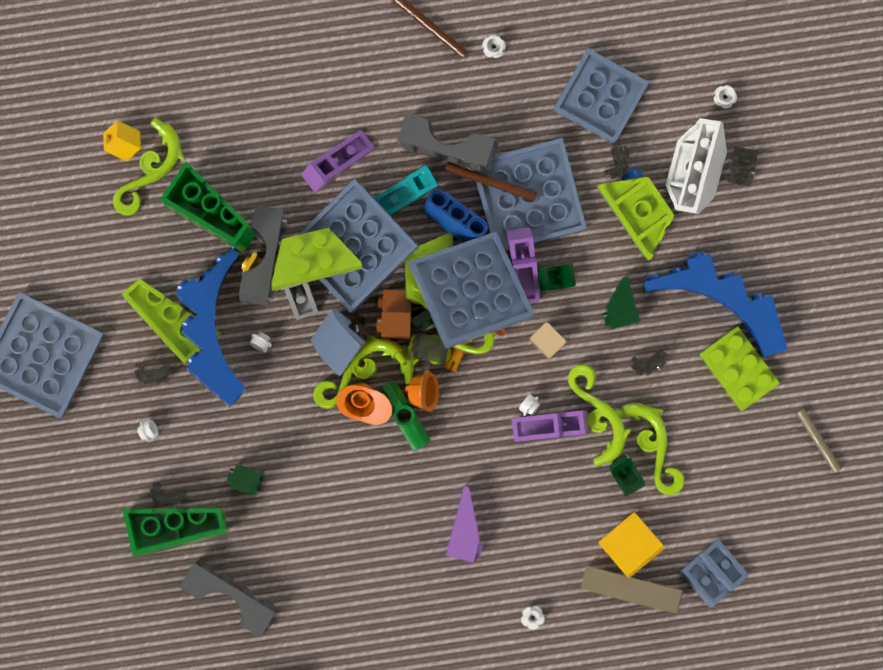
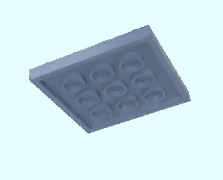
[473,138,587,251]
[299,179,420,313]
[409,232,535,349]
[0,292,105,419]

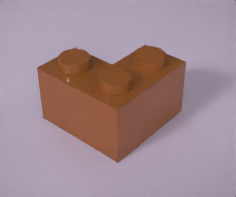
[377,290,412,339]

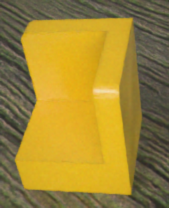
[103,120,141,161]

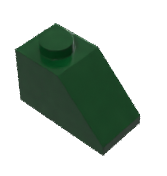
[602,276,640,330]
[227,464,265,496]

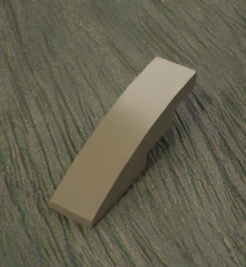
[580,566,683,614]

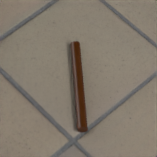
[391,0,468,59]
[445,162,537,201]

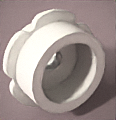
[482,35,506,58]
[714,85,737,109]
[249,332,272,353]
[519,394,540,416]
[137,419,159,442]
[521,606,545,630]

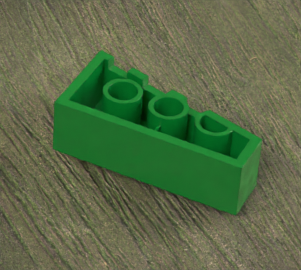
[160,161,256,253]
[122,508,230,557]

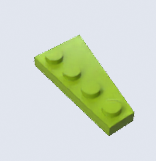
[121,279,220,365]

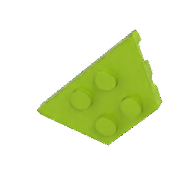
[596,177,675,261]
[272,228,362,291]
[405,233,453,310]

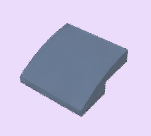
[311,307,365,376]
[679,539,749,608]

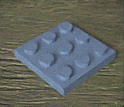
[553,48,649,144]

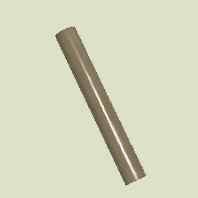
[796,408,842,473]

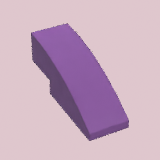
[507,227,540,303]
[512,410,590,442]

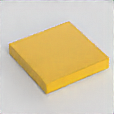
[598,512,665,579]

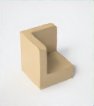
[529,322,567,359]

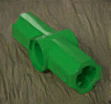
[377,380,431,451]

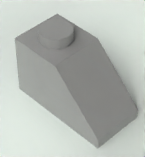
[284,282,319,321]

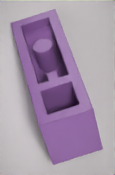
[301,130,375,193]
[446,485,483,563]

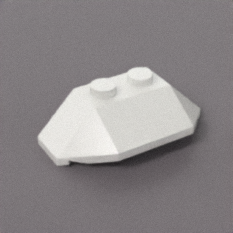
[666,118,727,214]

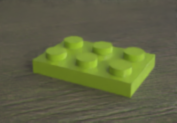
[699,326,780,411]

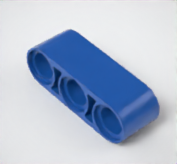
[423,189,488,243]

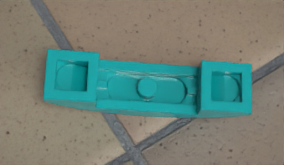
[374,165,439,216]

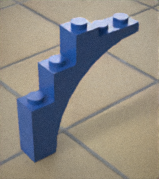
[176,249,246,408]
[642,251,788,357]

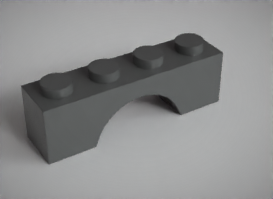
[397,113,498,172]
[239,205,288,306]
[179,561,277,637]

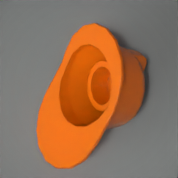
[405,370,439,412]
[336,383,392,425]

